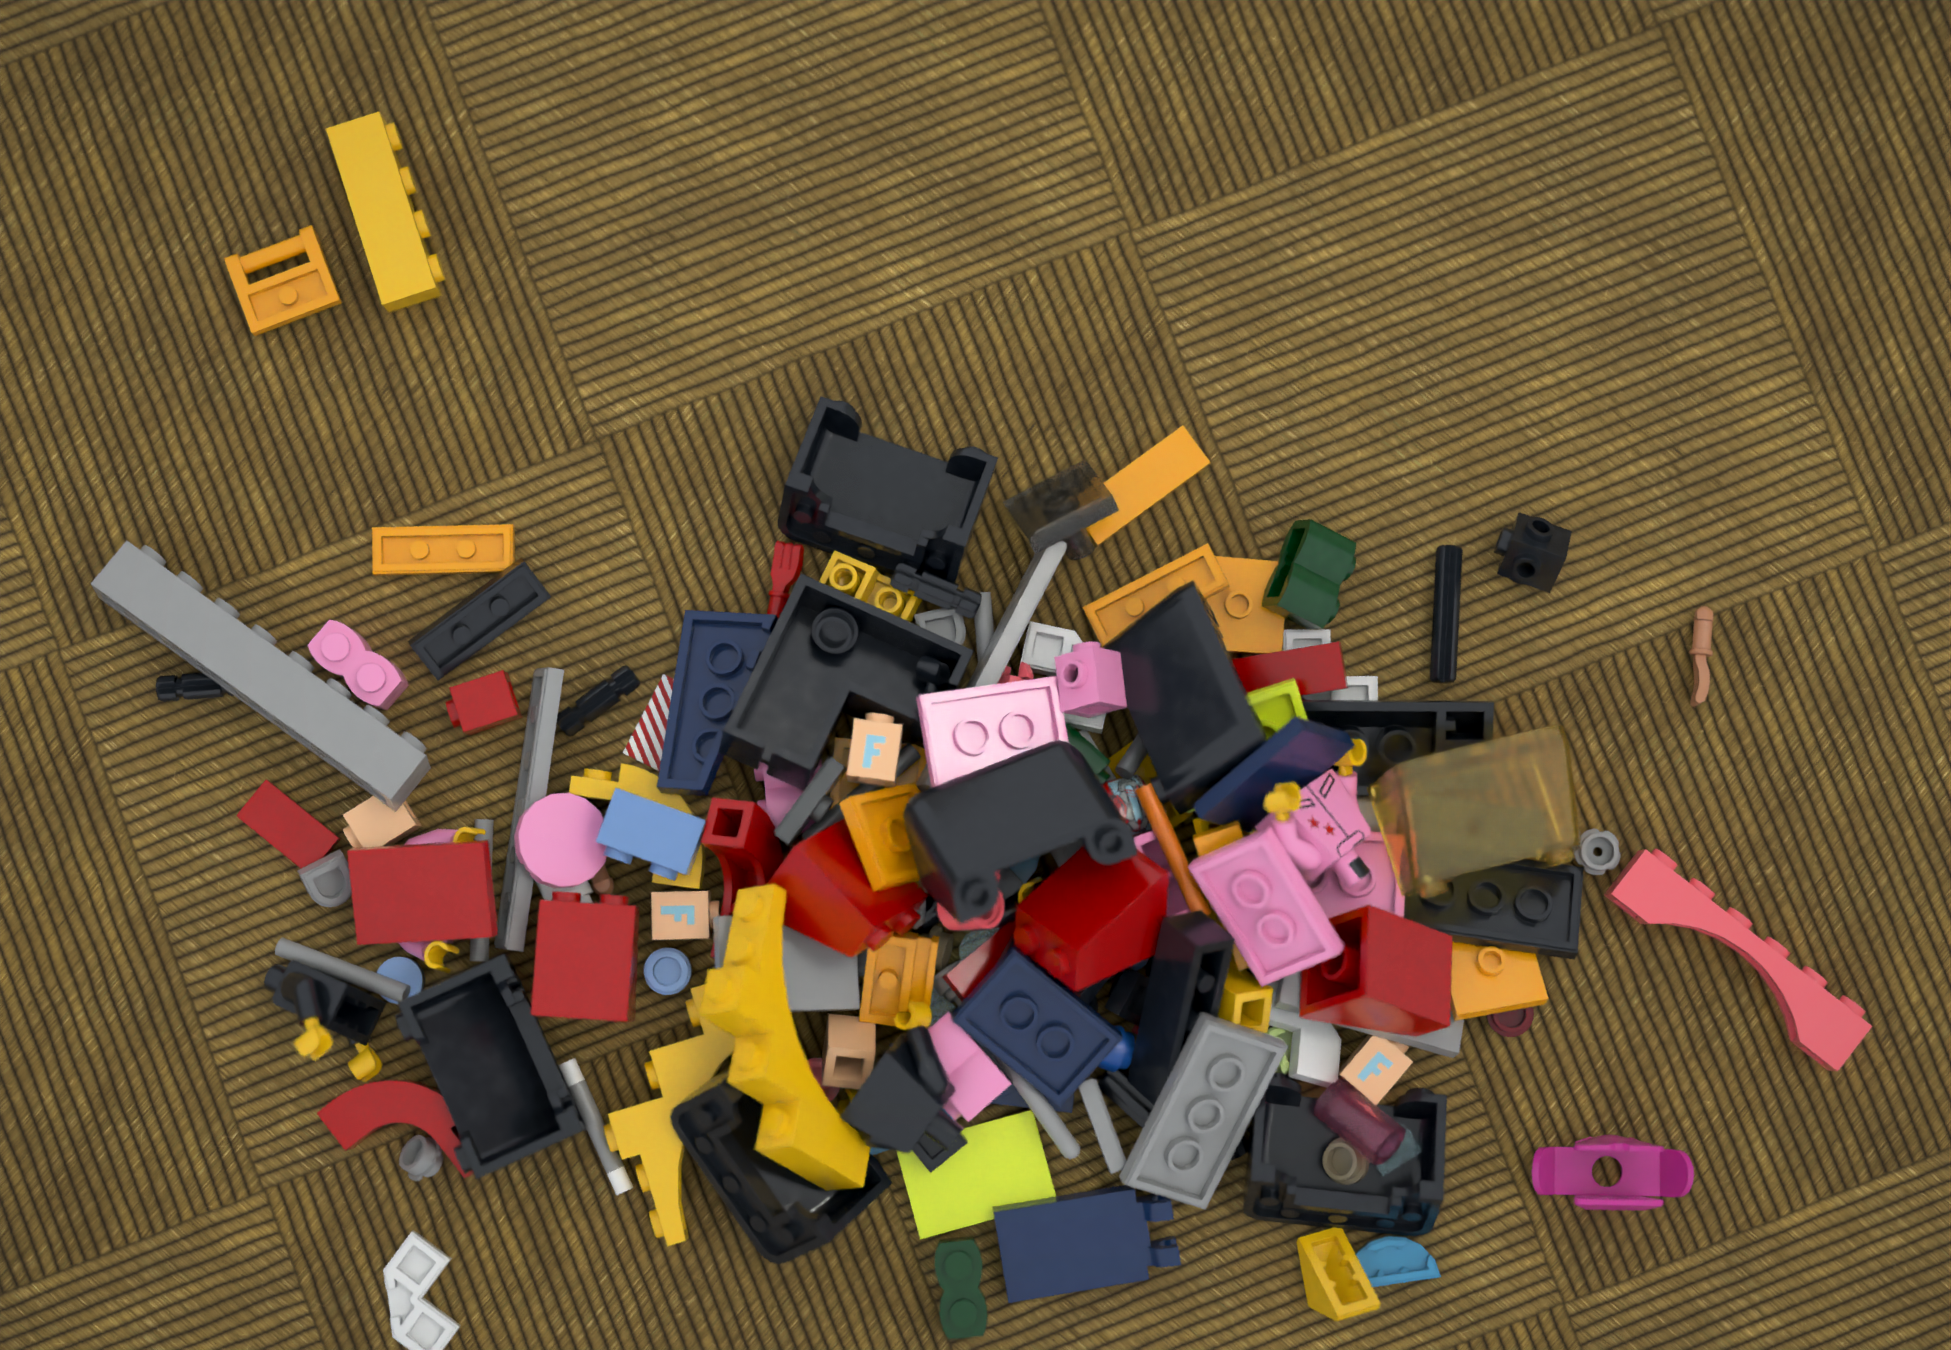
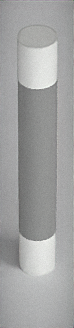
[558,1058,634,1195]

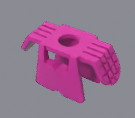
[1532,1134,1694,1211]

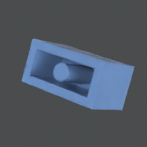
[596,788,706,881]

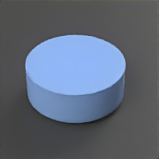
[644,948,692,995]
[377,957,425,1004]

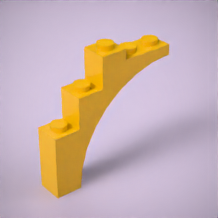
[699,884,870,1191]
[603,984,736,1246]

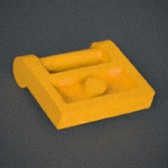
[225,225,342,336]

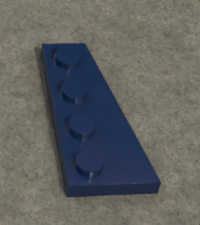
[657,610,778,796]

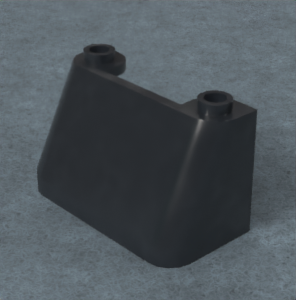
[777,396,998,582]
[1103,580,1268,815]
[903,740,1138,924]
[395,954,586,1179]
[670,1064,893,1264]
[1243,1073,1447,1236]

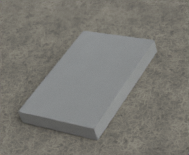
[713,916,860,1012]

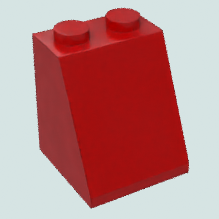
[767,818,928,958]
[1014,845,1169,992]
[531,891,640,1022]
[1299,905,1453,1037]

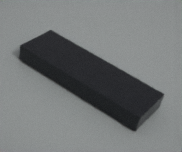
[408,557,551,681]

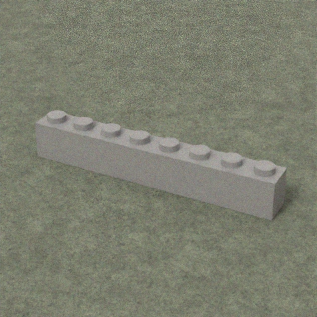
[91,541,431,812]

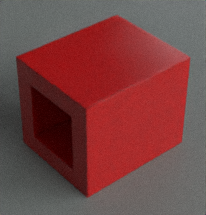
[445,670,523,735]

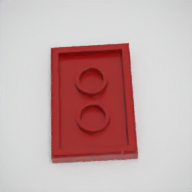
[347,840,498,945]

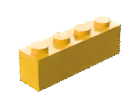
[326,112,445,313]

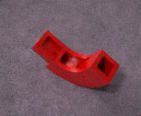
[701,797,783,960]
[316,1079,474,1178]

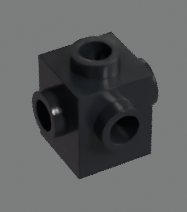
[1494,512,1572,593]

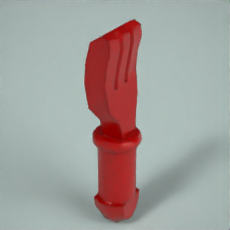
[766,541,804,619]

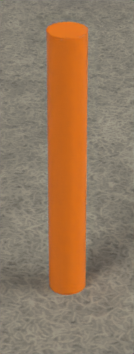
[1134,783,1212,916]

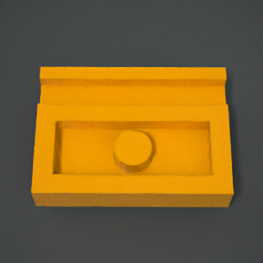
[859,932,940,1027]

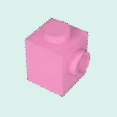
[1054,642,1127,718]

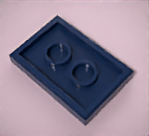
[1193,717,1355,833]
[951,945,1123,1107]

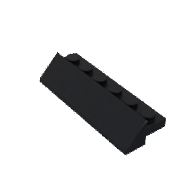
[1302,700,1494,796]

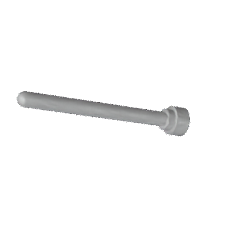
[933,960,1080,1159]

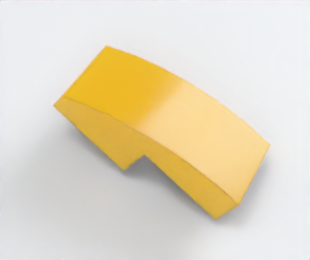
[819,550,922,622]

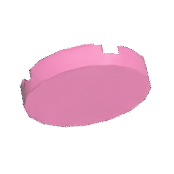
[514,793,607,889]

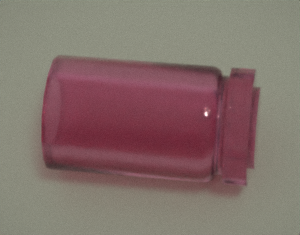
[1314,1079,1406,1166]

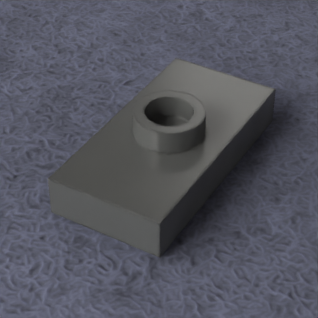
[775,757,847,846]

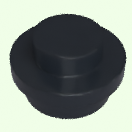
[811,607,859,654]

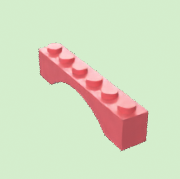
[1604,848,1872,1071]

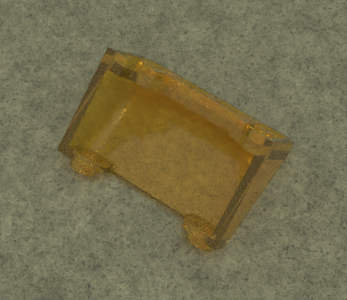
[1367,725,1582,899]

